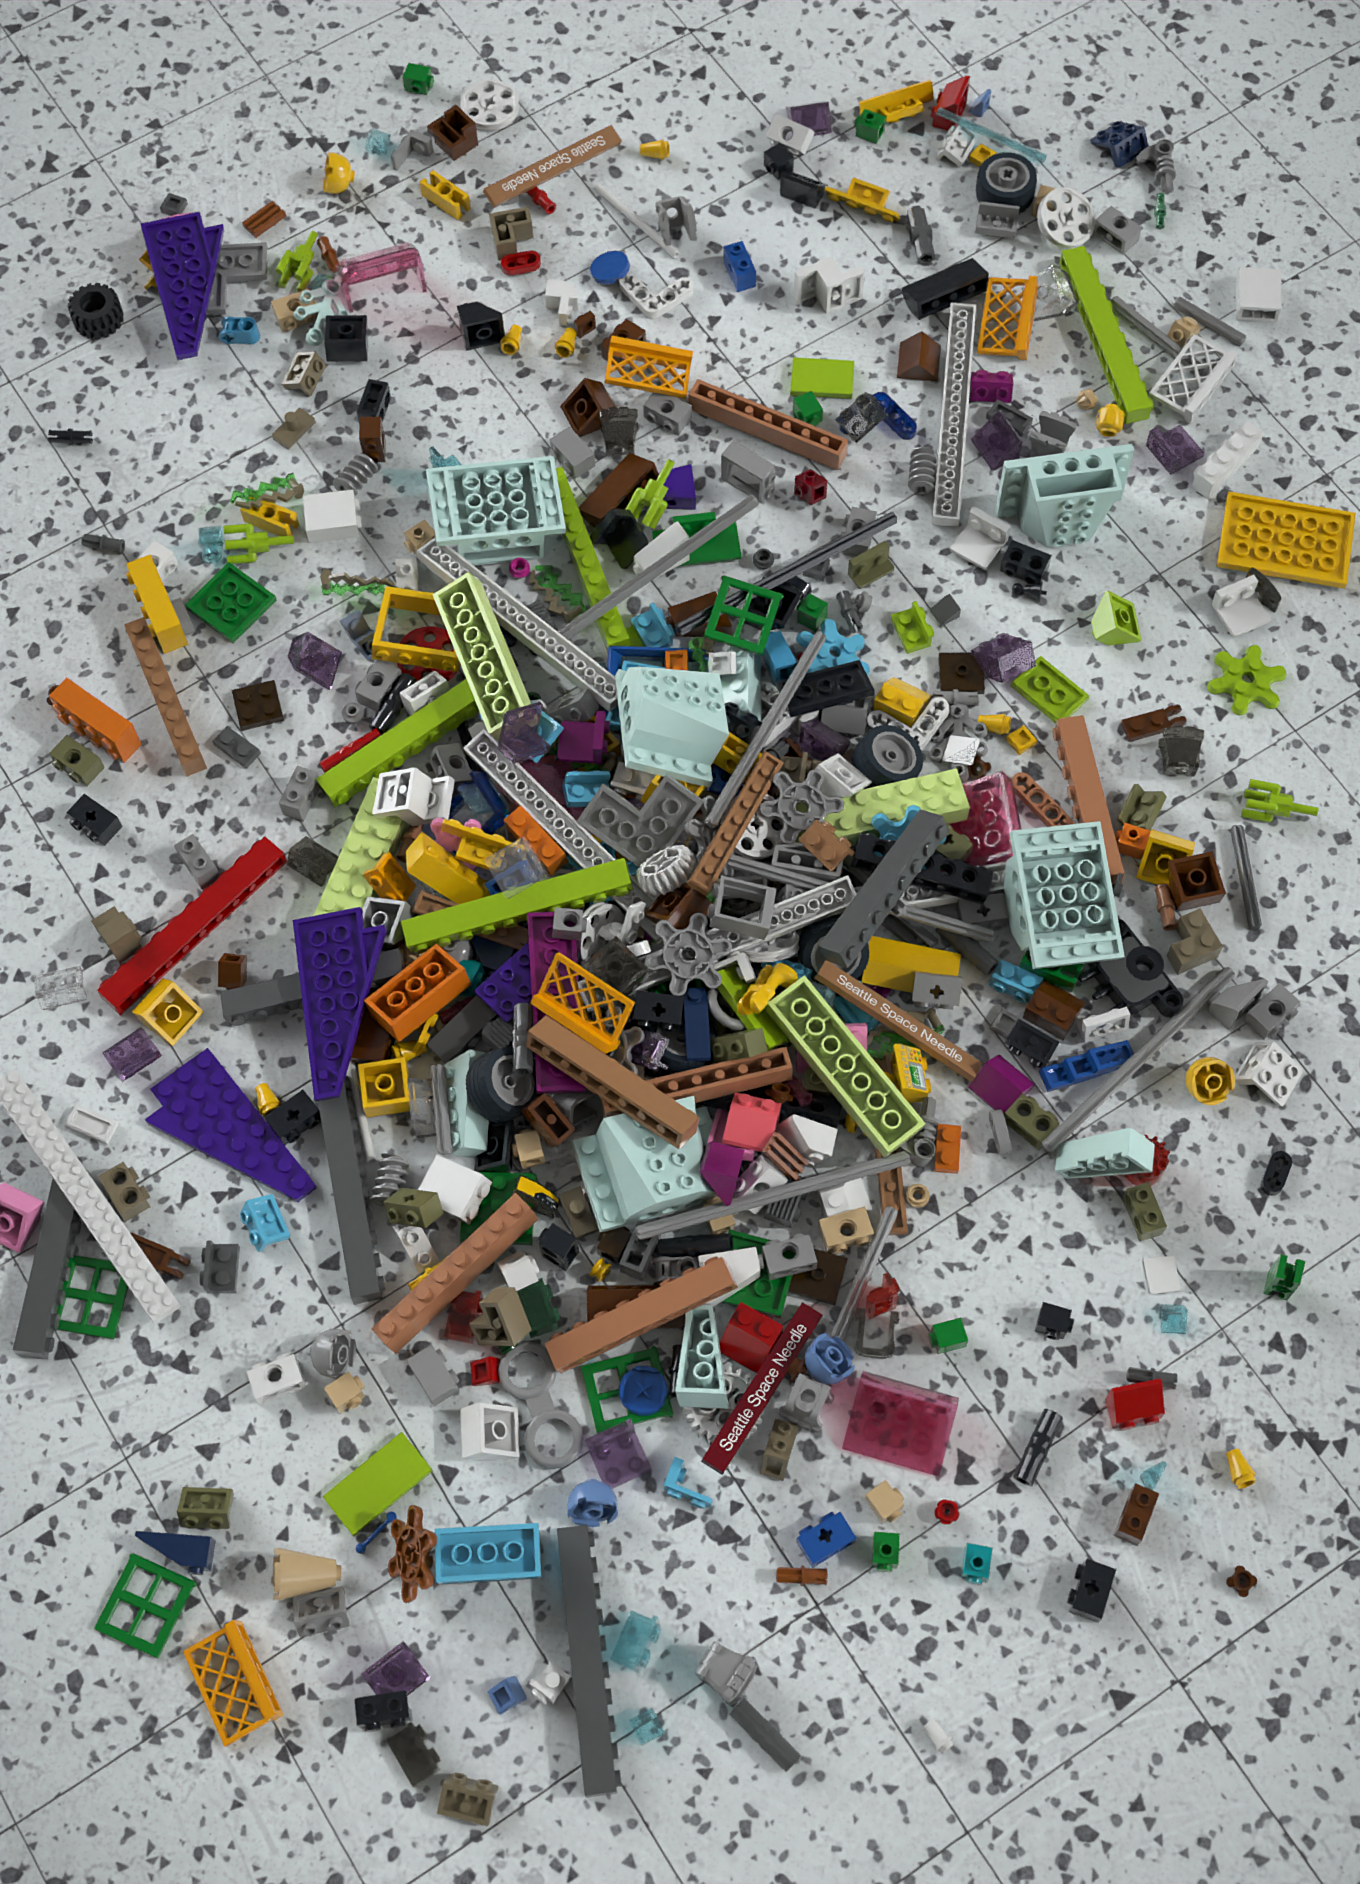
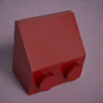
[930,75,970,131]
[719,1302,783,1374]
[1105,1378,1165,1431]

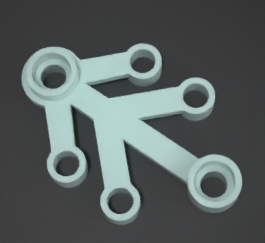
[293,279,350,346]

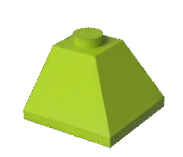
[1091,591,1142,646]

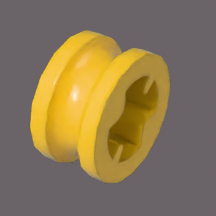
[589,1258,612,1283]

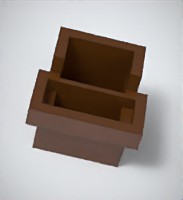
[427,105,479,161]

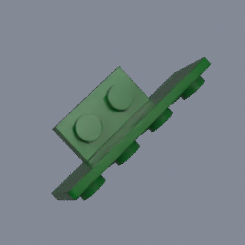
[652,512,741,567]

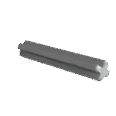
[1174,297,1246,346]
[431,1064,452,1155]

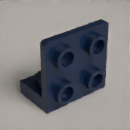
[1090,121,1149,168]

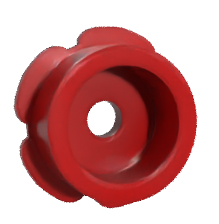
[934,1499,959,1525]

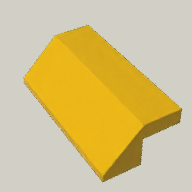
[861,936,961,997]

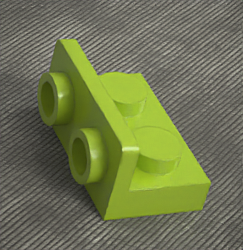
[891,601,934,654]

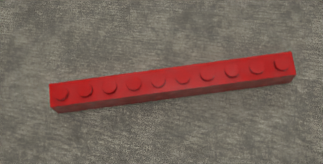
[97,836,287,1016]

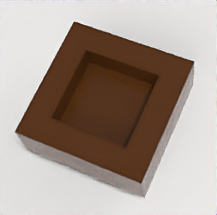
[574,311,596,338]

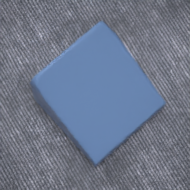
[969,89,991,117]
[487,1676,527,1715]

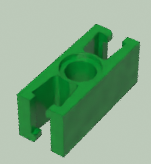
[1019,950,1083,993]
[1263,1254,1306,1301]

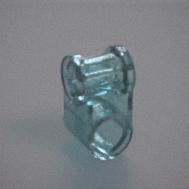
[198,525,225,563]

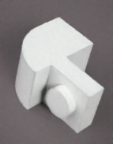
[545,279,578,327]

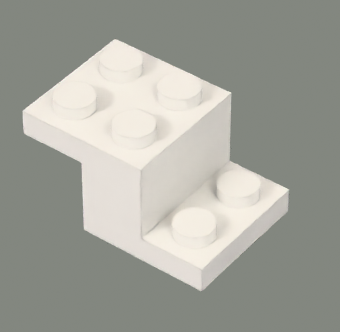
[794,257,865,314]
[373,768,455,826]

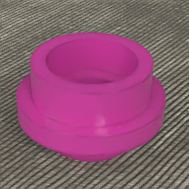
[509,557,530,578]

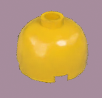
[323,152,355,194]
[1185,1057,1235,1105]

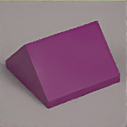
[968,1054,1035,1114]
[699,1141,745,1207]

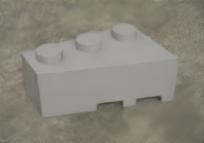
[771,838,847,882]

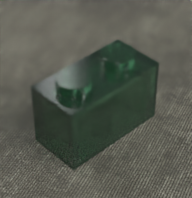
[517,1278,561,1338]

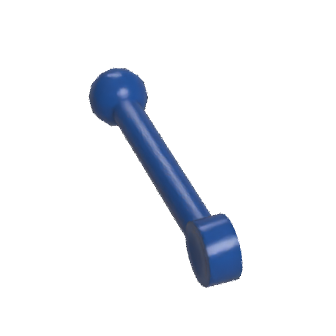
[356,1512,397,1554]

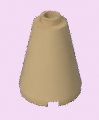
[273,1548,341,1601]

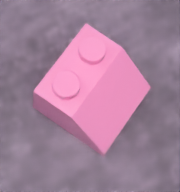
[0,1182,44,1253]

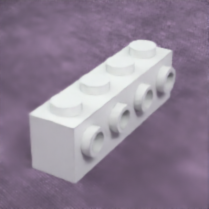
[1191,420,1264,499]

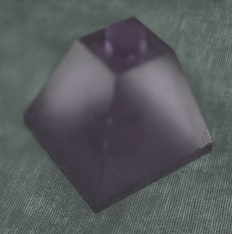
[287,631,342,690]

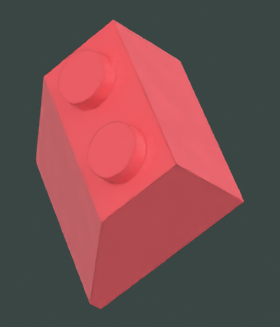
[722,1092,782,1152]

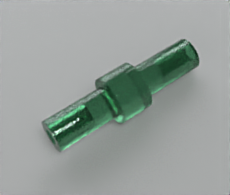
[1154,193,1166,230]

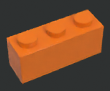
[504,805,568,876]

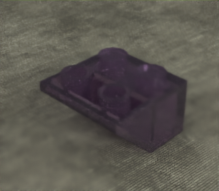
[971,633,1036,683]

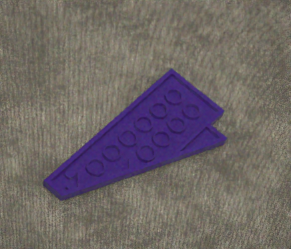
[140,212,224,361]
[292,907,387,1101]
[145,1048,317,1202]

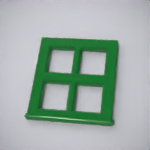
[704,575,784,656]
[54,1255,128,1340]
[581,1346,673,1434]
[94,1553,197,1658]

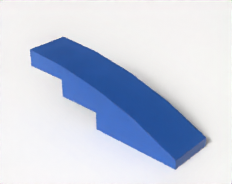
[1038,1040,1134,1092]

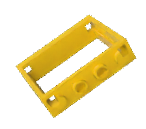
[372,586,460,672]

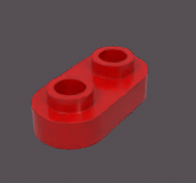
[501,250,541,276]

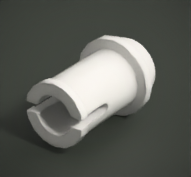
[922,1718,954,1754]

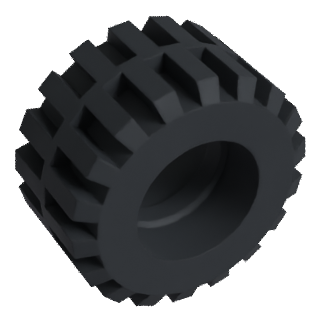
[68,283,124,339]

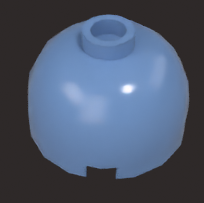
[805,1333,855,1385]
[567,1479,618,1527]

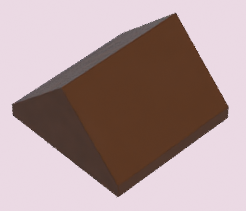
[897,331,941,382]

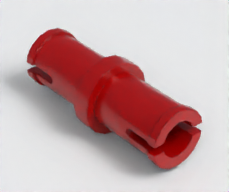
[525,187,557,214]

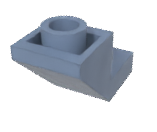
[340,610,375,661]

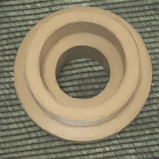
[905,1184,930,1208]

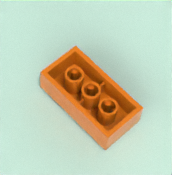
[49,677,142,763]
[364,944,471,1042]

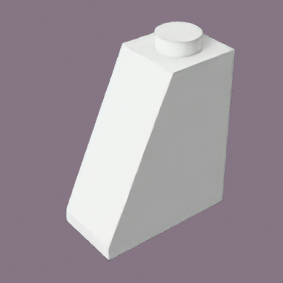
[633,521,690,576]
[698,1247,764,1307]

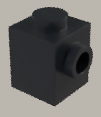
[764,143,794,180]
[1035,1302,1074,1340]

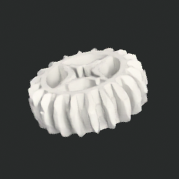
[636,845,697,896]

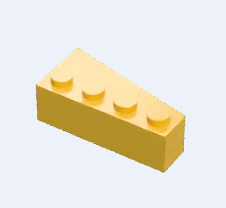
[125,554,189,654]
[406,832,491,904]

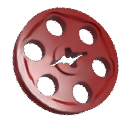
[397,626,461,682]

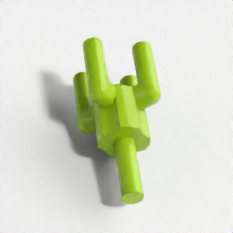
[275,231,318,292]
[625,459,675,529]
[223,524,294,564]
[1241,779,1319,822]

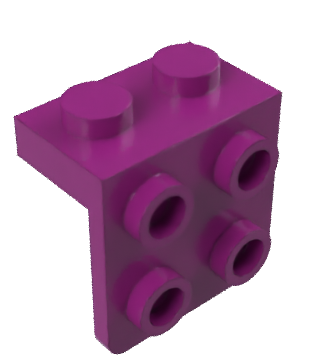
[557,711,610,764]

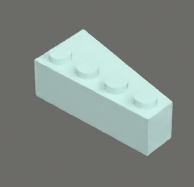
[721,639,761,730]
[443,1050,489,1158]
[1055,1127,1155,1179]
[675,1305,729,1409]

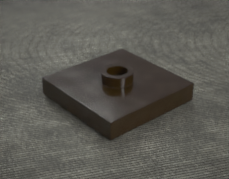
[938,652,985,694]
[788,1249,848,1305]

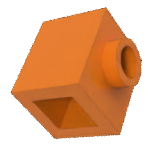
[1115,823,1151,860]

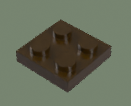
[232,680,284,731]

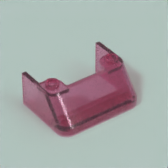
[337,243,427,313]

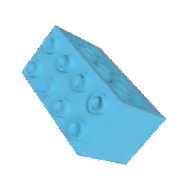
[435,1523,542,1584]

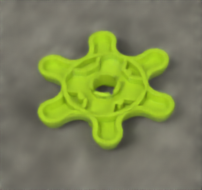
[1207,645,1287,716]

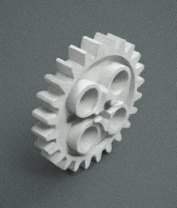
[684,1366,764,1443]

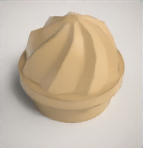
[1077,388,1098,410]

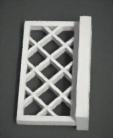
[1149,334,1238,424]

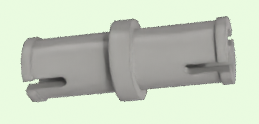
[932,689,978,706]

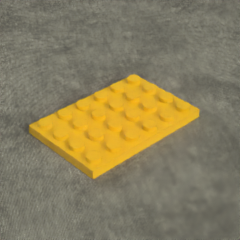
[1216,491,1356,589]

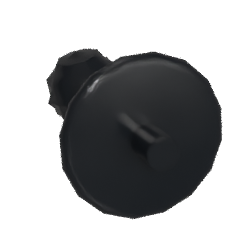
[1012,582,1047,603]

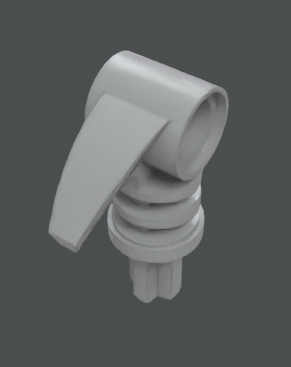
[1135,139,1176,195]
[896,1097,939,1167]

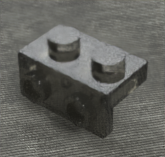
[835,392,887,443]

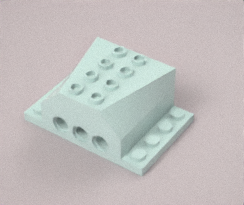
[995,444,1134,547]
[426,456,566,566]
[615,667,729,788]
[1004,821,1125,969]
[571,1096,720,1233]

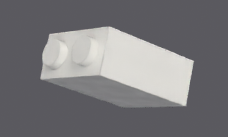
[1236,267,1282,322]
[303,490,362,543]
[418,1154,492,1225]

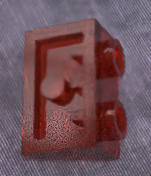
[865,1272,900,1320]
[444,1291,483,1344]

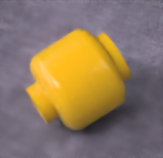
[1096,404,1125,437]

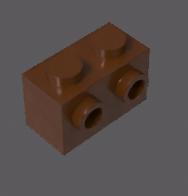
[520,1093,575,1148]

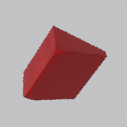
[470,1356,500,1387]

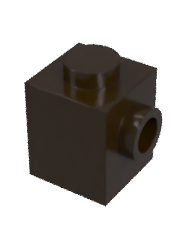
[596,1226,632,1265]

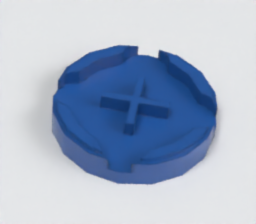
[590,250,630,285]
[619,1365,668,1416]

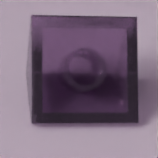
[786,101,832,136]
[971,410,1023,470]
[799,718,851,761]
[361,1641,430,1696]

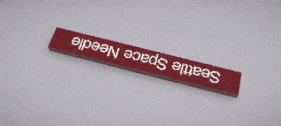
[701,1302,823,1475]

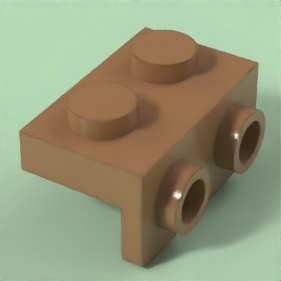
[798,819,855,871]

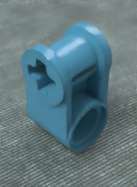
[219,316,260,345]

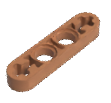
[1011,772,1076,827]

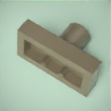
[272,407,316,450]
[558,1186,598,1240]

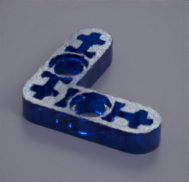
[839,392,917,440]

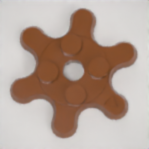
[388,1505,437,1603]

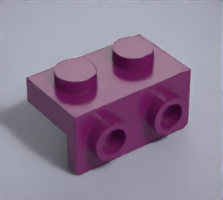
[970,370,1014,403]

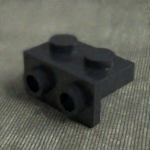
[1004,1019,1059,1068]
[355,1690,413,1732]

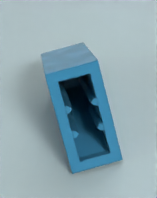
[762,631,797,687]

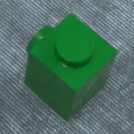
[403,63,434,95]
[854,109,886,144]
[793,391,823,426]
[796,593,828,632]
[928,1318,968,1354]
[871,1531,900,1572]

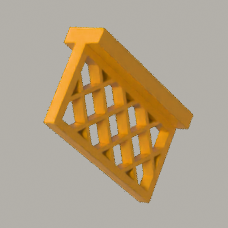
[977,276,1039,360]
[604,336,693,399]
[530,952,635,1054]
[183,1620,284,1747]

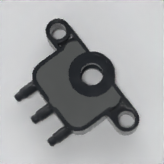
[1078,918,1184,1018]

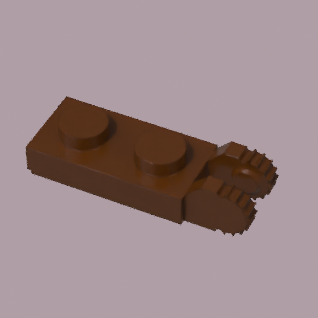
[1121,704,1187,742]
[130,1232,191,1280]

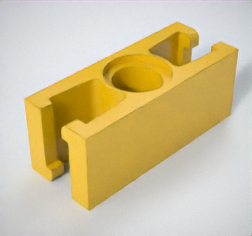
[419,170,471,221]
[240,494,300,536]

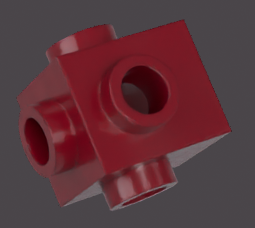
[794,469,828,505]

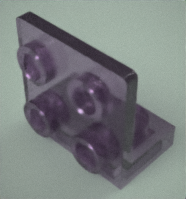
[1146,425,1204,475]
[497,702,551,764]
[585,1419,651,1489]

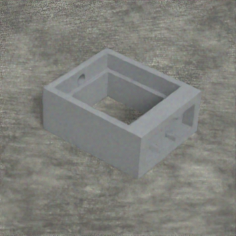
[721,440,776,504]
[707,875,776,940]

